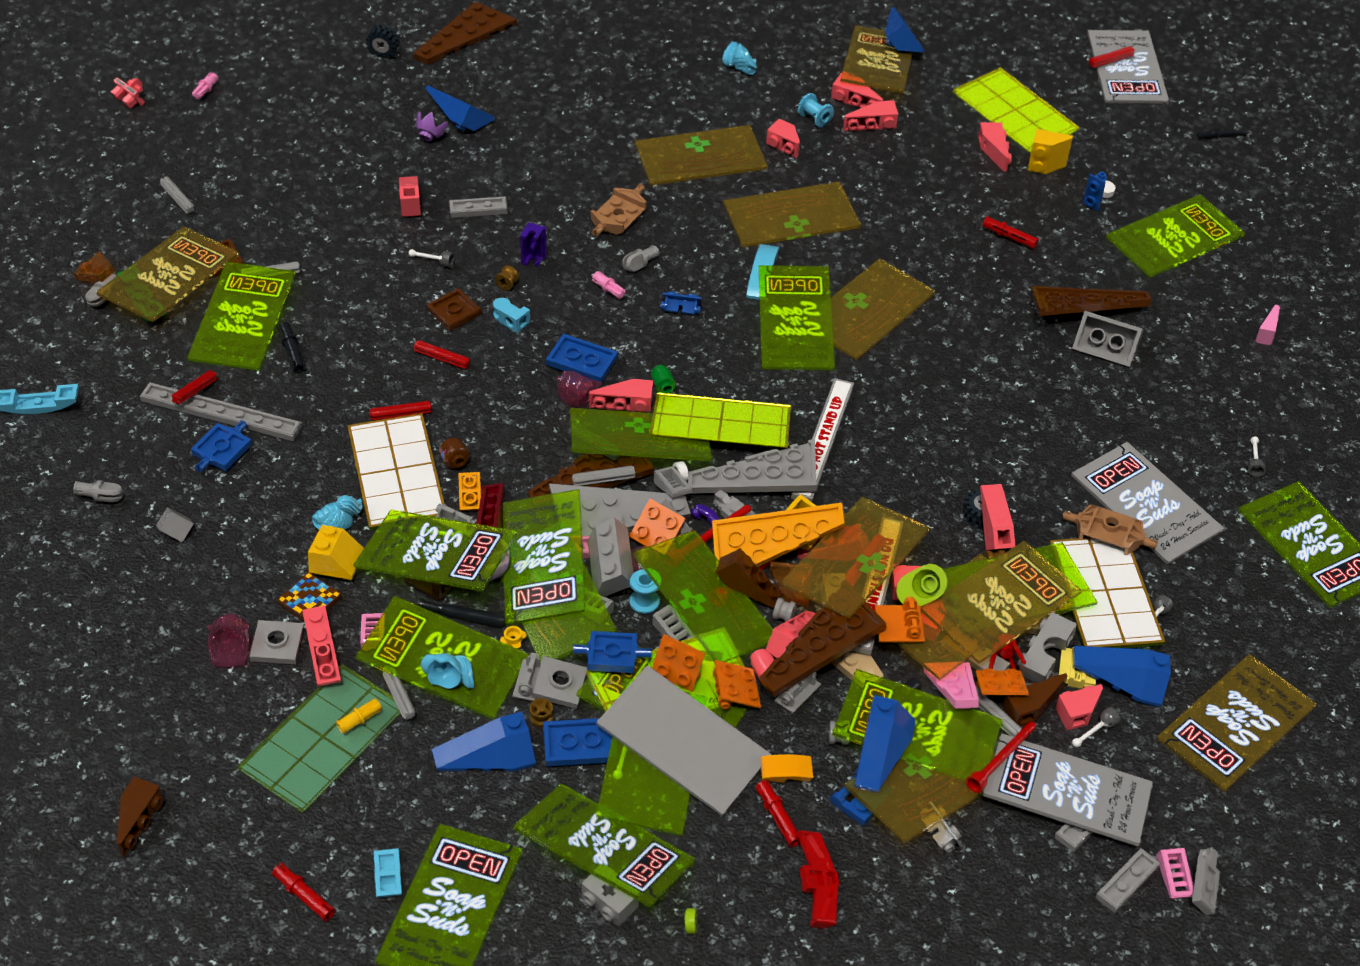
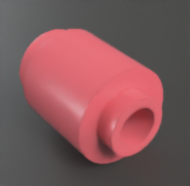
[750,649,774,680]

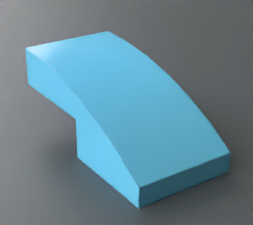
[374,848,402,898]

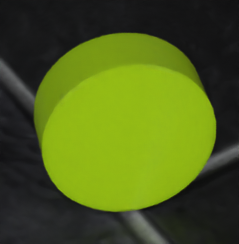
[685,908,697,934]

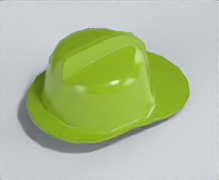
[896,564,948,607]

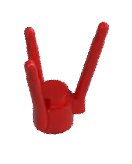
[989,635,1026,670]

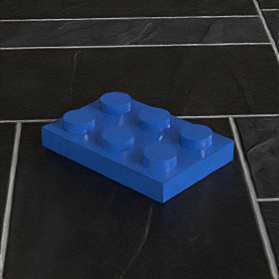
[546,333,618,383]
[543,718,617,766]

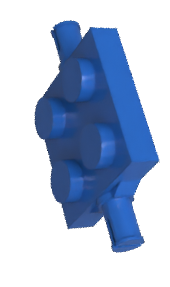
[191,420,252,472]
[573,631,652,673]

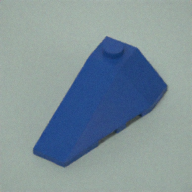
[885,6,924,52]
[426,85,495,131]
[1073,646,1171,707]
[854,695,916,793]
[431,712,536,772]

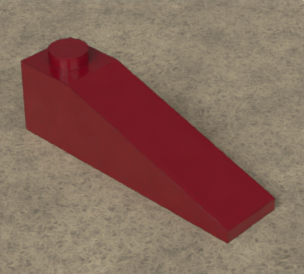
[475,483,504,541]

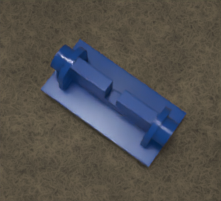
[1083,172,1107,211]
[661,291,702,316]

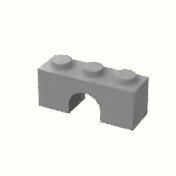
[1018,612,1077,683]

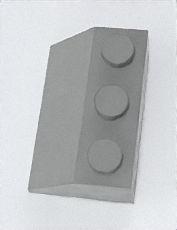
[1072,311,1144,367]
[588,517,634,597]

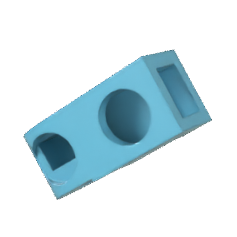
[493,298,530,333]

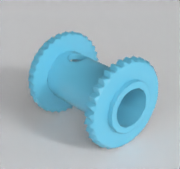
[798,93,834,127]
[629,569,661,614]

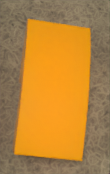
[458,472,481,511]
[760,754,813,783]

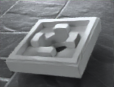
[249,620,304,664]
[532,656,587,709]

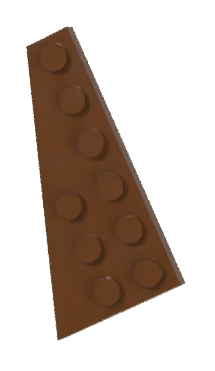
[413,2,517,65]
[1031,286,1152,316]
[528,427,654,512]
[760,581,886,697]

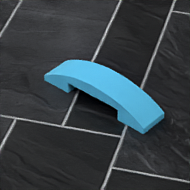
[746,244,780,301]
[0,384,79,414]

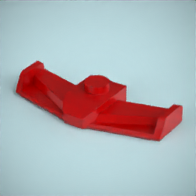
[795,830,840,929]

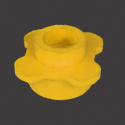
[500,626,526,649]

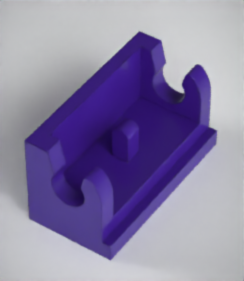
[520,222,547,267]

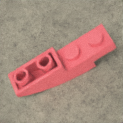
[302,605,341,686]

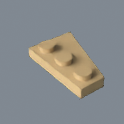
[831,651,884,689]

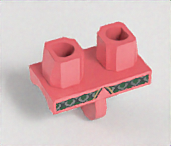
[111,77,145,109]

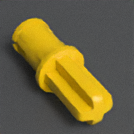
[335,699,382,735]

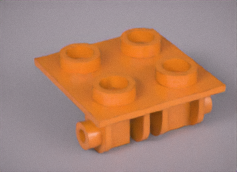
[629,498,686,556]
[875,597,925,642]
[652,634,705,692]
[713,660,761,709]
[975,668,1029,695]

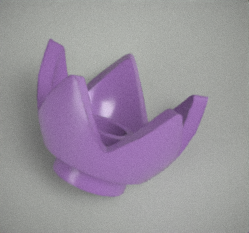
[416,111,448,142]

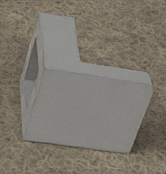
[156,507,194,542]

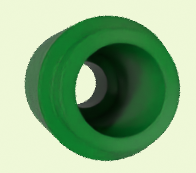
[651,365,676,394]

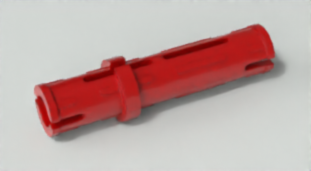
[982,216,1039,250]
[755,780,800,848]
[272,863,336,922]

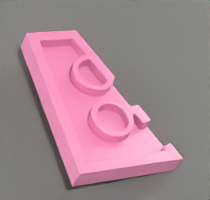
[924,662,979,709]

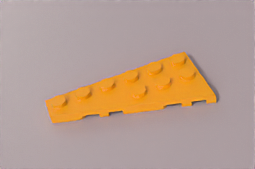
[712,503,845,585]

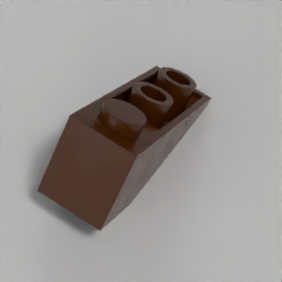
[716,548,781,608]
[1002,673,1068,727]
[117,776,164,857]

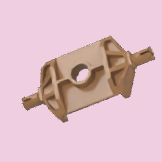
[591,184,646,237]
[1063,505,1158,555]

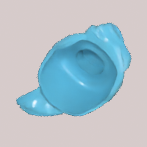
[722,41,757,75]
[312,495,362,529]
[421,653,474,689]

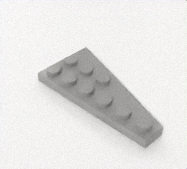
[688,439,817,493]
[549,484,691,537]

